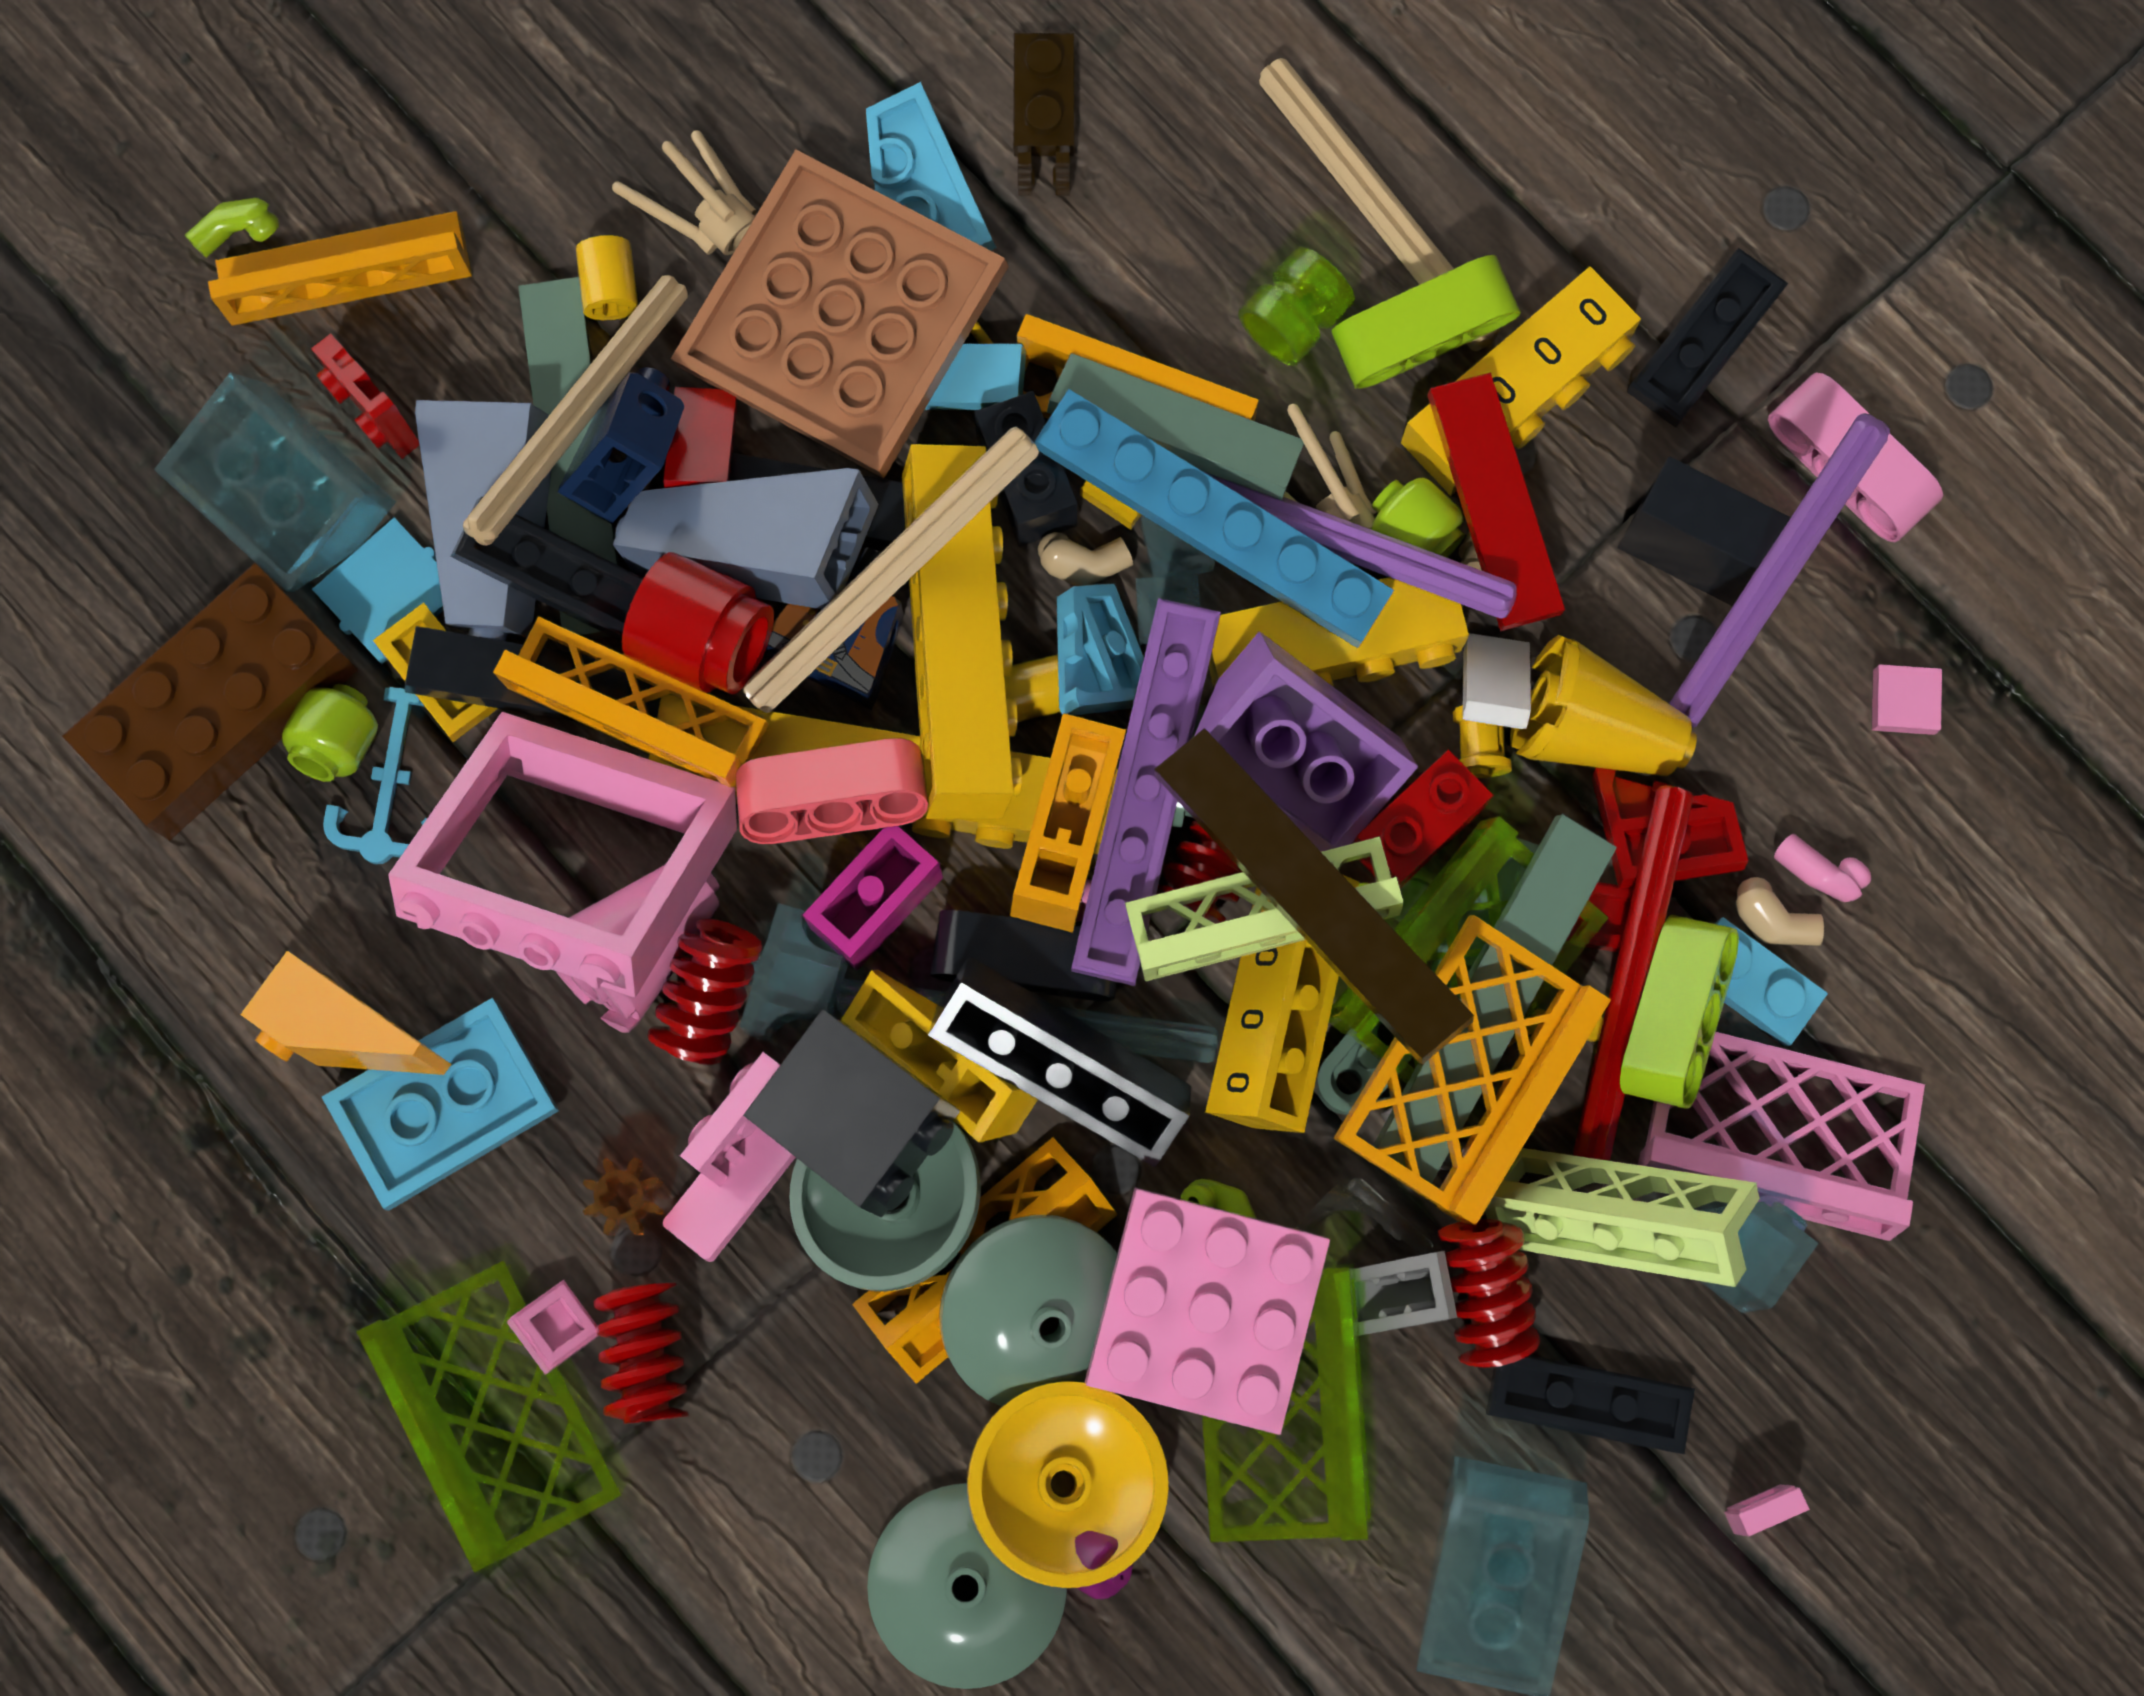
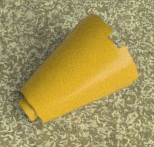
[1510,635,1697,776]

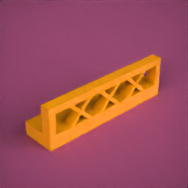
[208,211,472,326]
[1017,314,1259,421]
[493,616,769,791]
[852,1137,1118,1384]

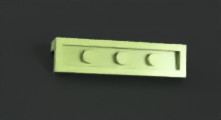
[1125,837,1404,982]
[1485,1148,1760,1287]

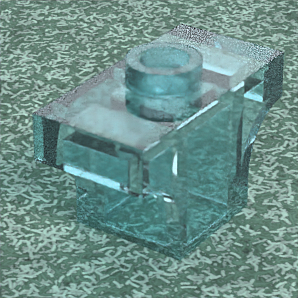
[739,903,848,1042]

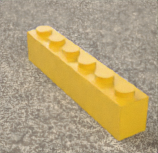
[902,444,1022,819]

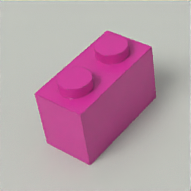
[803,826,943,971]

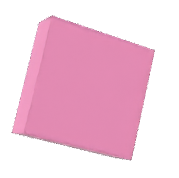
[1872,664,1942,735]
[507,1280,598,1375]
[1724,1484,1810,1537]

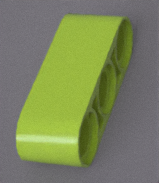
[1331,255,1521,389]
[1620,915,1739,1109]

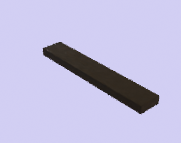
[1154,728,1474,1065]

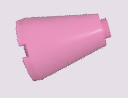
[556,864,719,1033]

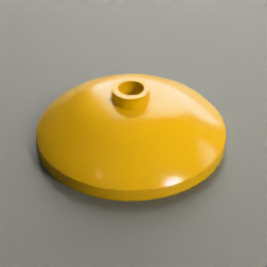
[967,1382,1169,1588]

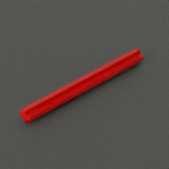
[1573,785,1693,1161]

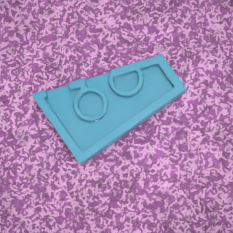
[866,82,996,251]

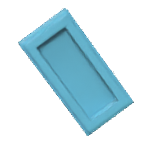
[925,344,1026,410]

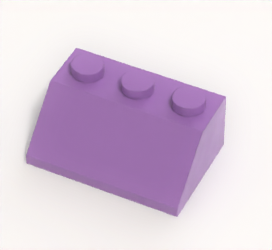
[1194,631,1418,852]

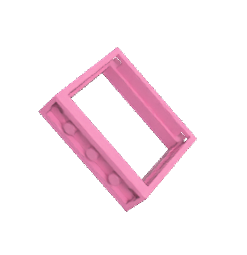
[388,712,737,998]

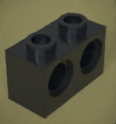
[974,391,1077,547]

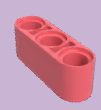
[736,738,928,844]

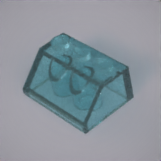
[154,372,397,592]

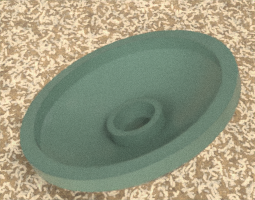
[789,1121,981,1291]
[939,1215,1117,1406]
[867,1483,1067,1689]

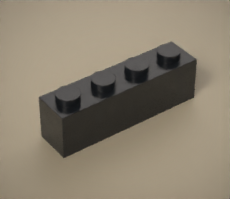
[928,956,1192,1167]

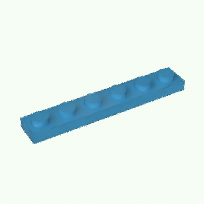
[1035,389,1394,648]

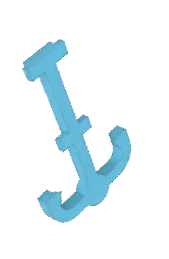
[323,687,427,865]

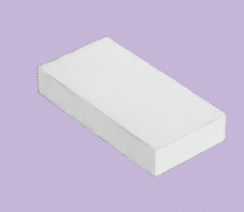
[1463,633,1531,729]

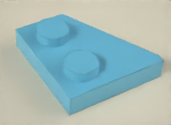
[1057,584,1144,716]

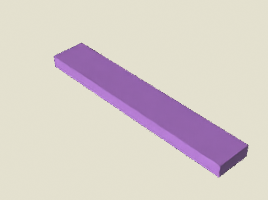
[1071,598,1221,986]

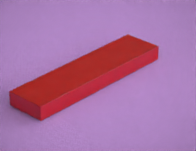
[1427,372,1565,631]

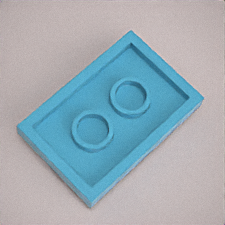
[322,997,559,1211]

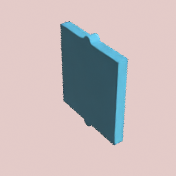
[312,518,444,664]

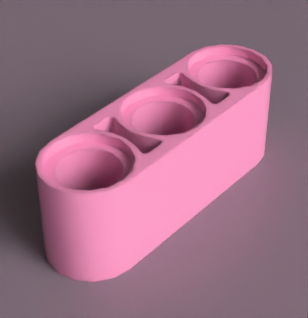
[1768,372,1943,542]

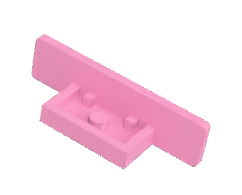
[663,1052,796,1262]

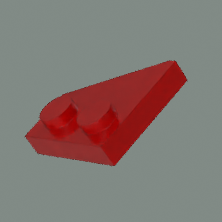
[311,333,420,459]
[1592,768,1749,889]

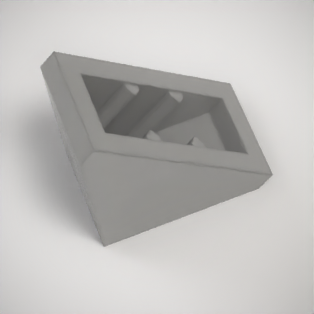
[1335,1251,1458,1338]

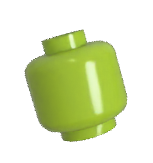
[1371,478,1465,558]
[282,684,378,782]

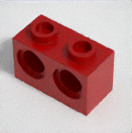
[1353,749,1494,889]

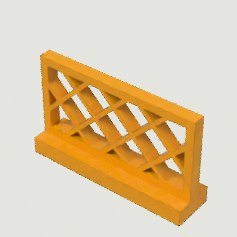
[1333,915,1611,1225]

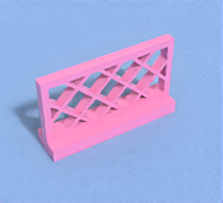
[1638,1032,1925,1241]

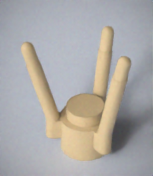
[612,130,757,255]
[1283,404,1376,529]

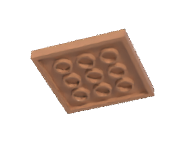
[671,150,1009,478]

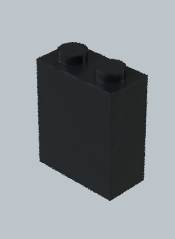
[1617,456,1791,606]
[743,1009,960,1218]

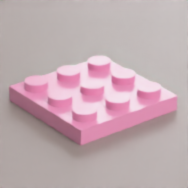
[1085,1187,1330,1435]

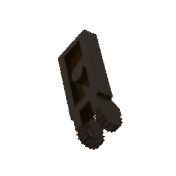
[1013,33,1074,196]

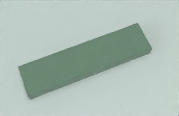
[1047,353,1304,500]

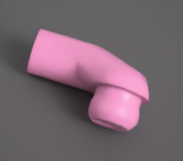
[1774,834,1871,902]

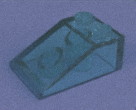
[1416,1456,1589,1696]

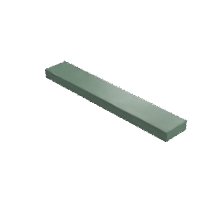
[518,277,620,640]
[1373,814,1617,1184]

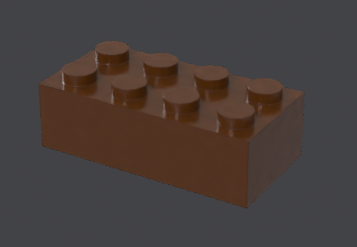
[62,563,358,841]

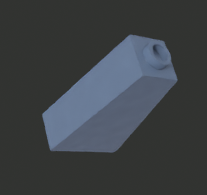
[415,400,552,642]
[613,468,879,609]

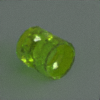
[1238,247,1355,366]

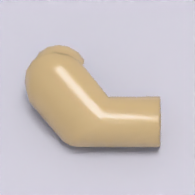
[1038,532,1133,586]
[1736,877,1824,946]

